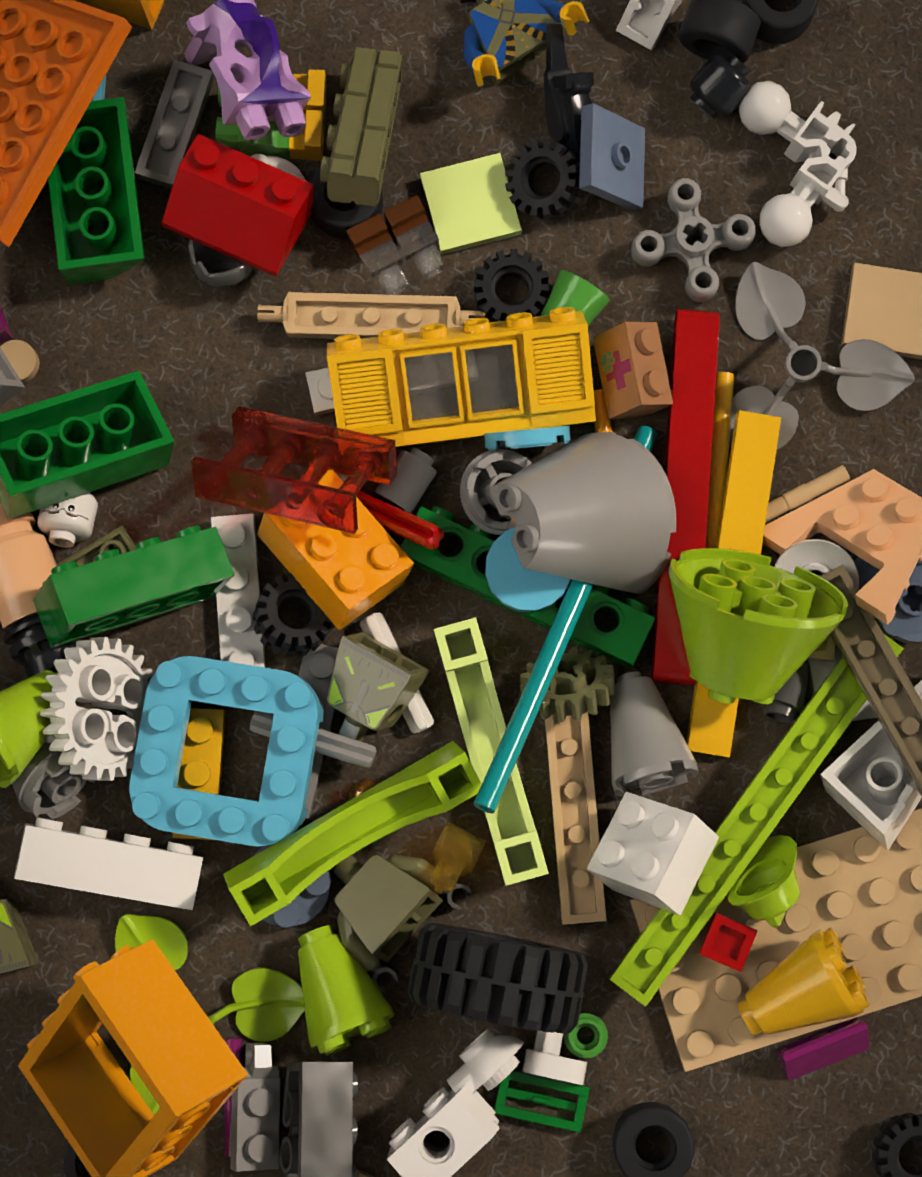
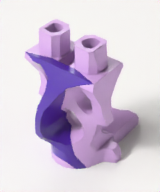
[184,0,311,140]

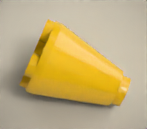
[738,928,870,1035]

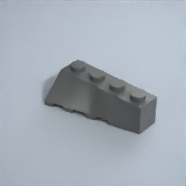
[279,1062,358,1177]

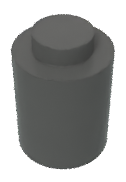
[374,447,437,514]

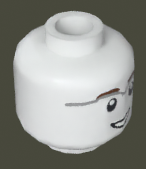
[37,492,98,548]

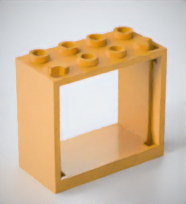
[18,939,248,1177]

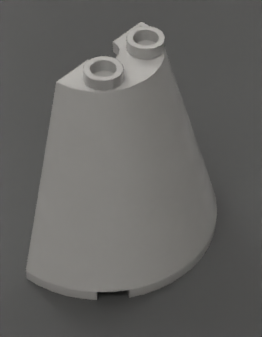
[489,432,676,594]

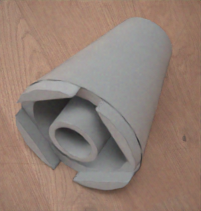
[610,672,699,797]

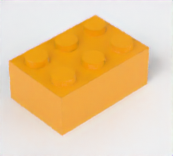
[257,468,414,630]

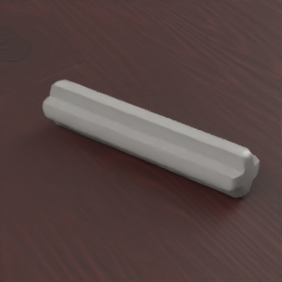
[250,711,376,768]

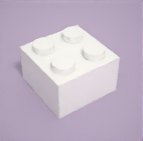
[587,792,719,916]

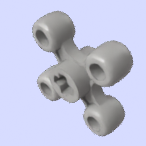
[631,178,756,303]

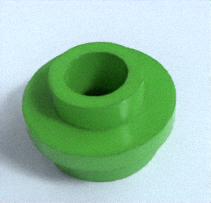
[563,1013,608,1058]

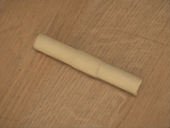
[766,465,850,522]

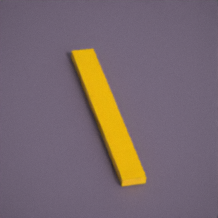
[686,410,781,757]

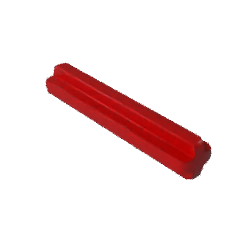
[351,489,444,550]

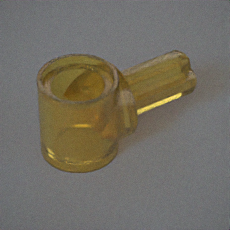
[429,821,487,894]

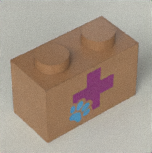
[593,321,673,419]

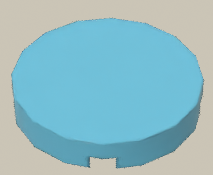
[484,425,571,450]
[485,527,571,612]

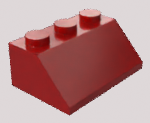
[162,134,314,277]

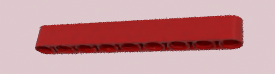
[651,309,720,685]

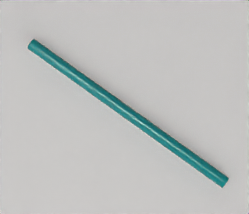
[473,426,658,814]

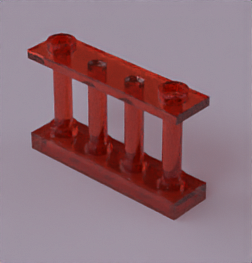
[191,406,397,534]

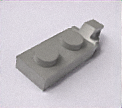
[230,1043,280,1172]

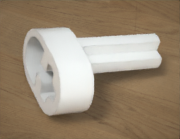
[522,1030,588,1085]

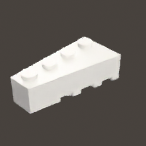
[820,680,922,850]
[14,817,203,910]

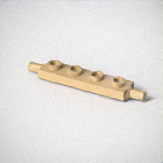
[257,292,485,339]

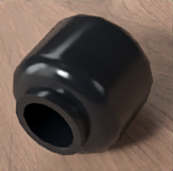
[690,54,752,119]

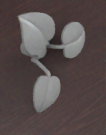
[730,262,915,450]

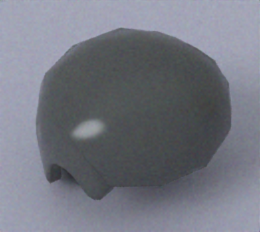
[188,239,253,288]

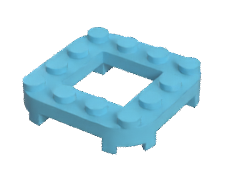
[129,656,323,847]

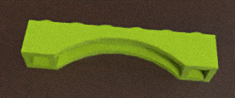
[223,741,482,927]

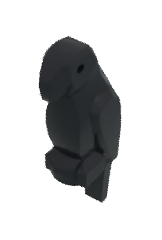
[544,23,594,161]

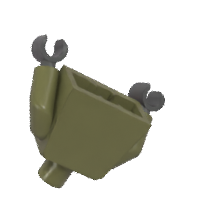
[334,854,472,992]

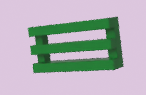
[494,1070,590,1133]

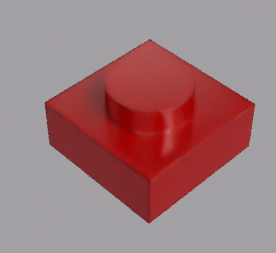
[698,912,758,972]

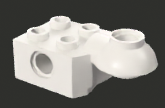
[387,1029,524,1177]

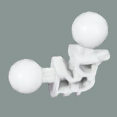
[739,81,856,247]

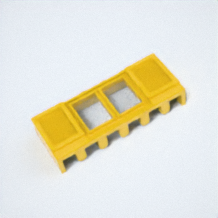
[327,307,596,454]

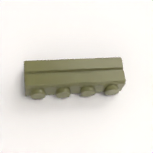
[320,47,402,206]

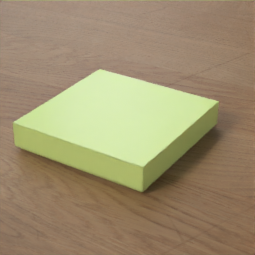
[420,153,522,255]

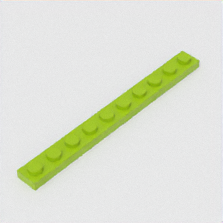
[608,634,904,1007]

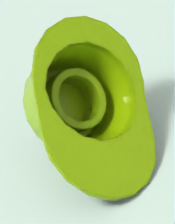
[728,835,800,928]

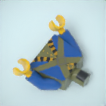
[463,0,589,87]

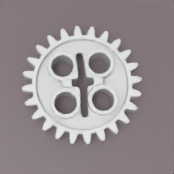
[40,637,153,781]

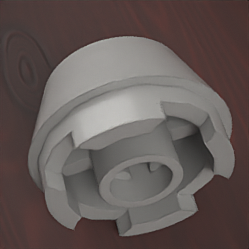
[460,449,532,535]
[12,735,96,819]

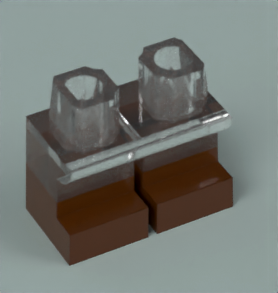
[346,195,443,295]

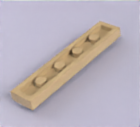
[545,712,606,925]

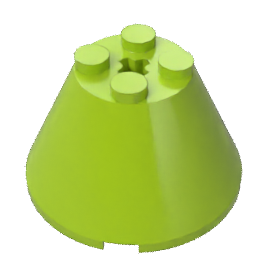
[669,548,848,704]

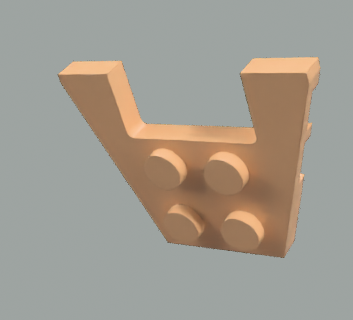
[762,469,922,625]

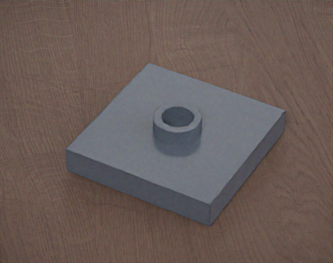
[579,103,645,210]

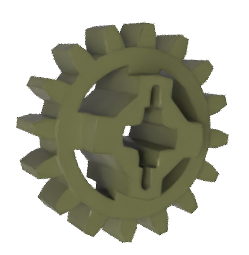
[520,647,615,722]

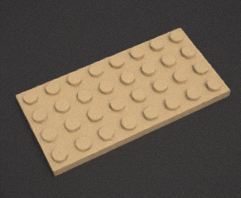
[629,807,922,1072]

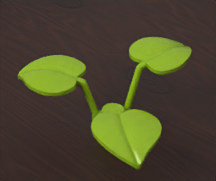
[115,914,305,1115]

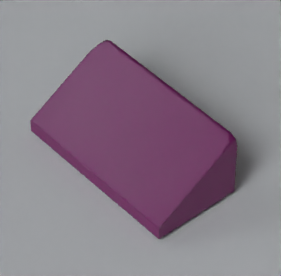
[776,1018,869,1080]

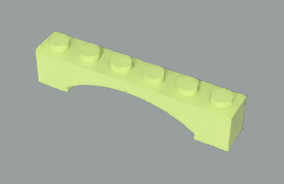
[434,617,549,886]

